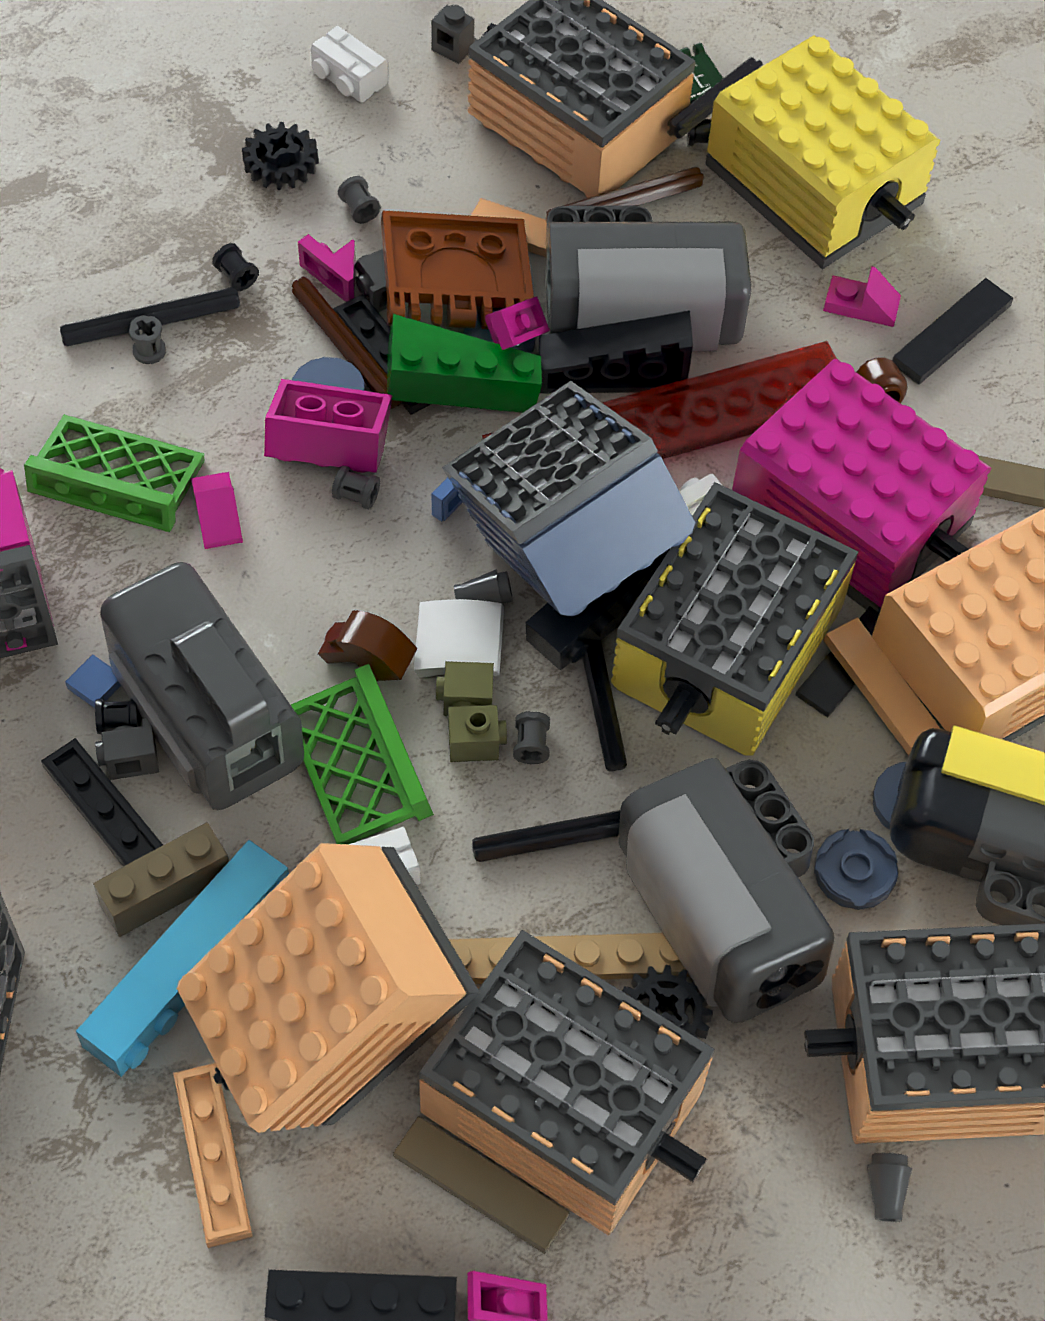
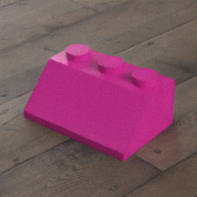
[264,379,392,473]

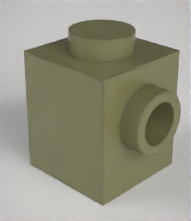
[436,661,494,716]
[448,705,507,762]

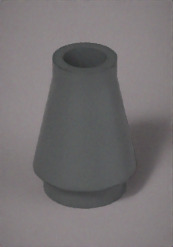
[454,569,513,606]
[867,1153,912,1222]

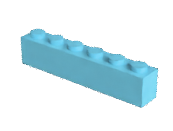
[76,840,289,1077]

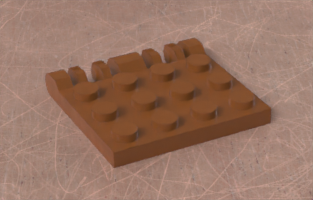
[381,210,534,329]

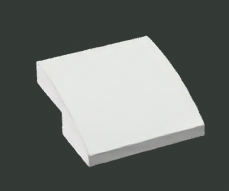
[414,599,504,678]

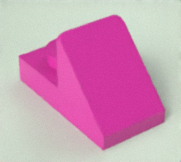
[298,234,356,302]
[823,266,901,327]
[485,296,550,350]
[191,472,243,549]
[467,1271,548,1321]

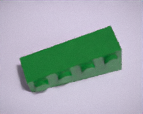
[387,314,542,413]

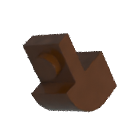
[318,610,418,681]

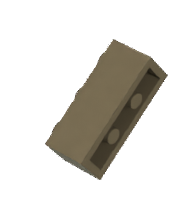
[93,822,229,937]

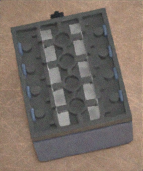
[442,381,695,616]

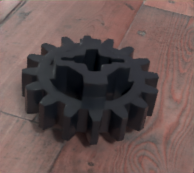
[242,122,319,190]
[622,965,713,1039]

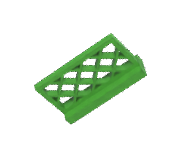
[24,414,205,532]
[291,664,434,845]

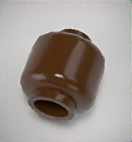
[856,357,908,404]

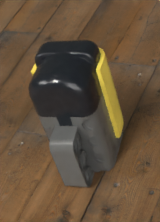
[890,725,1045,925]

